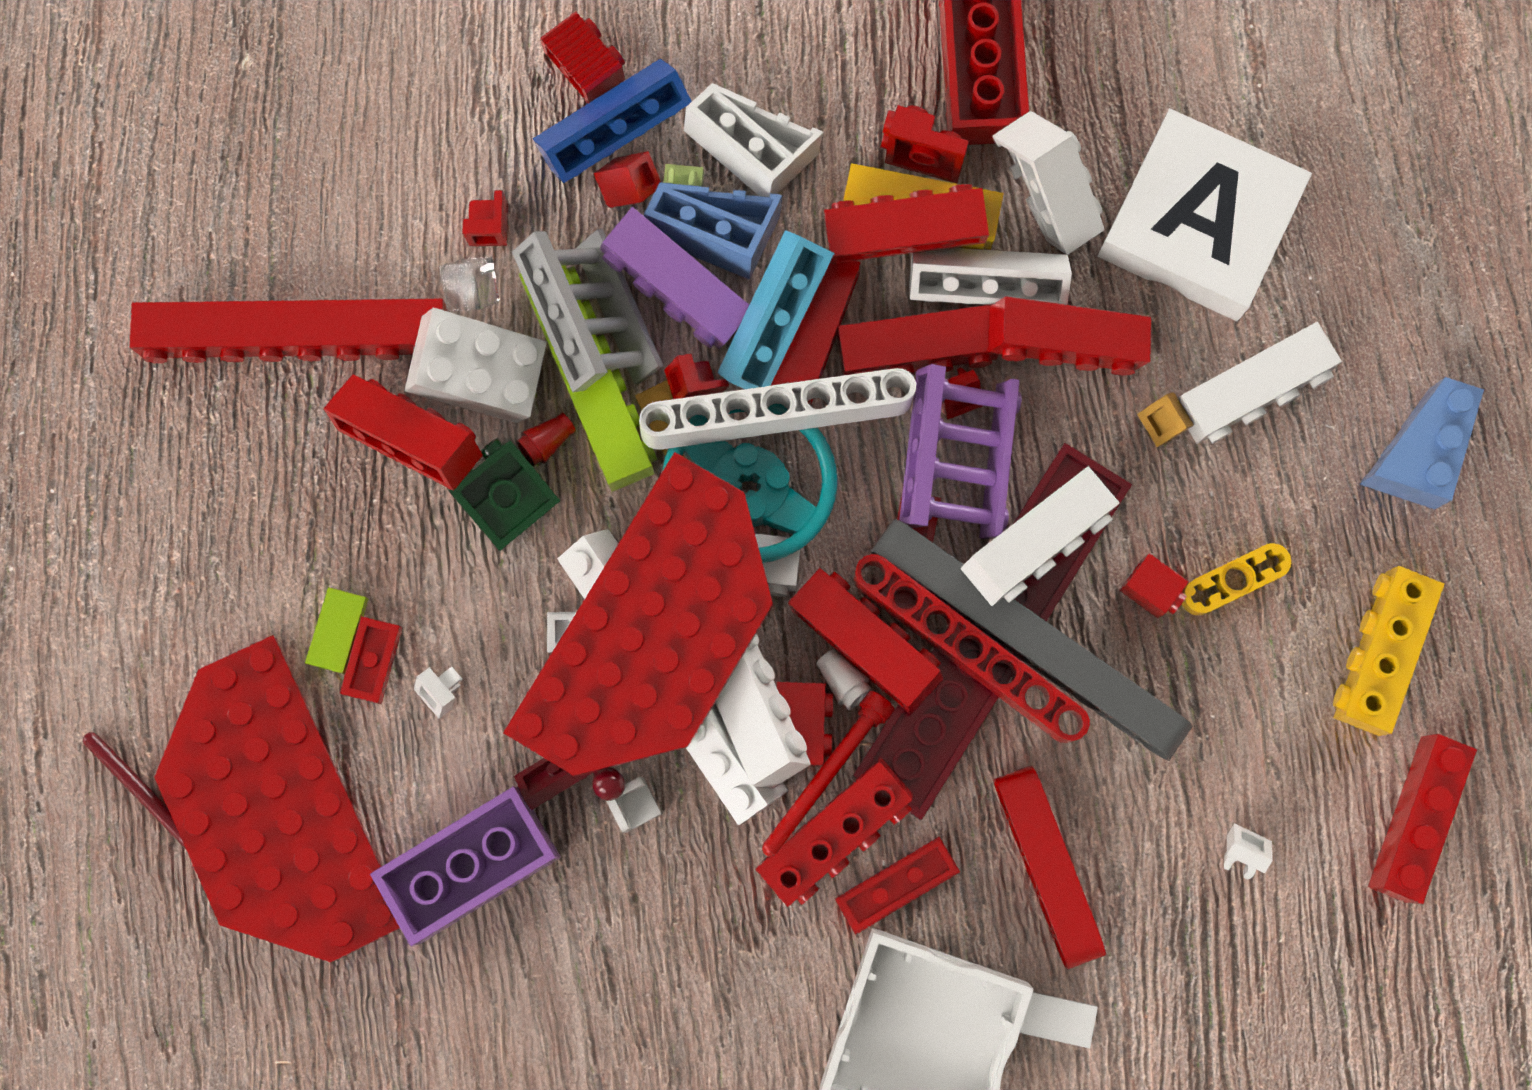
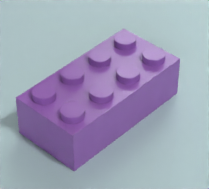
[370,786,561,946]

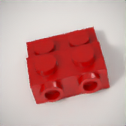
[880,105,969,184]

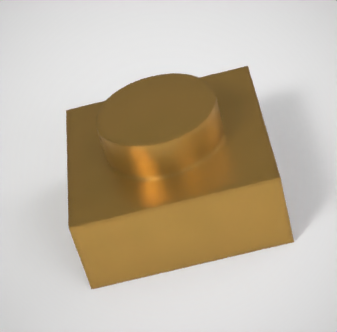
[1137,392,1194,447]

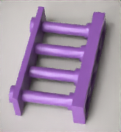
[899,364,1022,539]

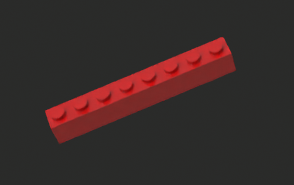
[129,298,450,363]

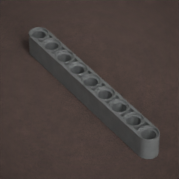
[870,519,1193,761]

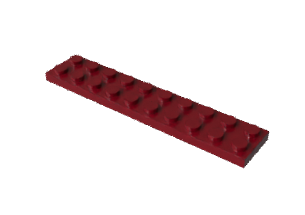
[852,443,1132,821]

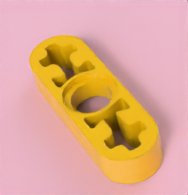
[1182,543,1291,616]

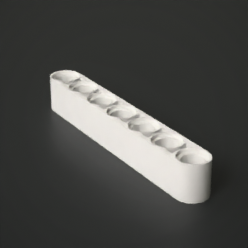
[639,368,916,449]

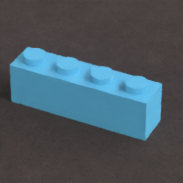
[717,230,834,389]

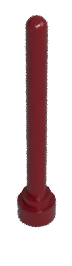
[83,732,196,872]

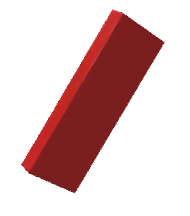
[834,836,960,935]

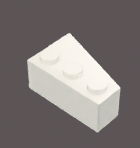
[684,83,824,197]
[993,111,1105,255]

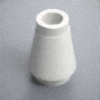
[816,649,873,710]

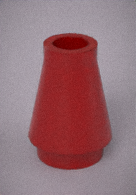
[516,413,576,466]

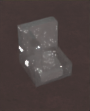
[439,256,500,312]

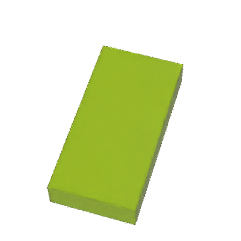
[305,587,369,674]

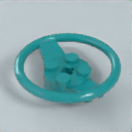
[662,403,838,563]

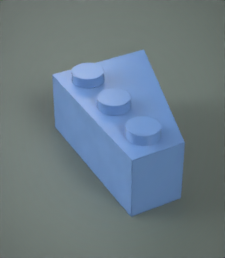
[644,182,782,280]
[1359,377,1484,509]

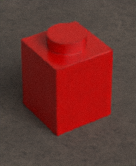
[1119,553,1189,619]

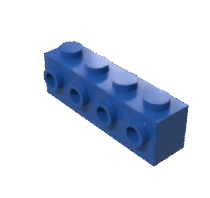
[532,58,692,184]

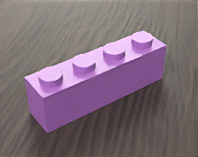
[599,207,749,349]

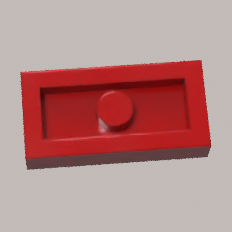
[340,616,403,704]

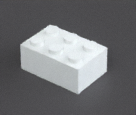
[404,307,547,423]

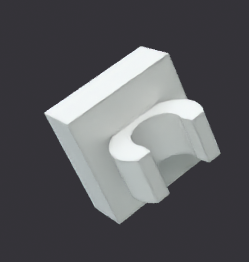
[414,667,462,719]
[1224,823,1273,880]

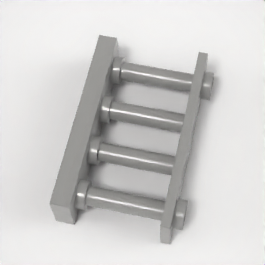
[512,229,663,392]

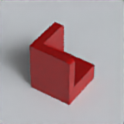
[593,151,661,208]
[462,190,508,246]
[664,353,729,399]

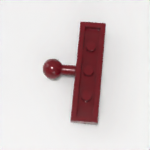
[514,758,626,810]

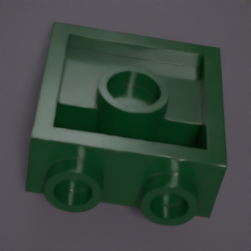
[447,438,560,551]

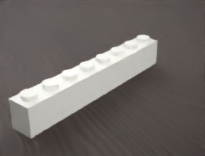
[557,529,788,825]

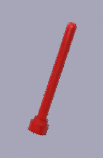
[762,691,895,856]

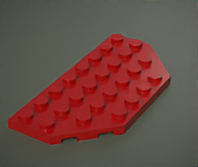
[503,452,773,776]
[154,635,401,963]

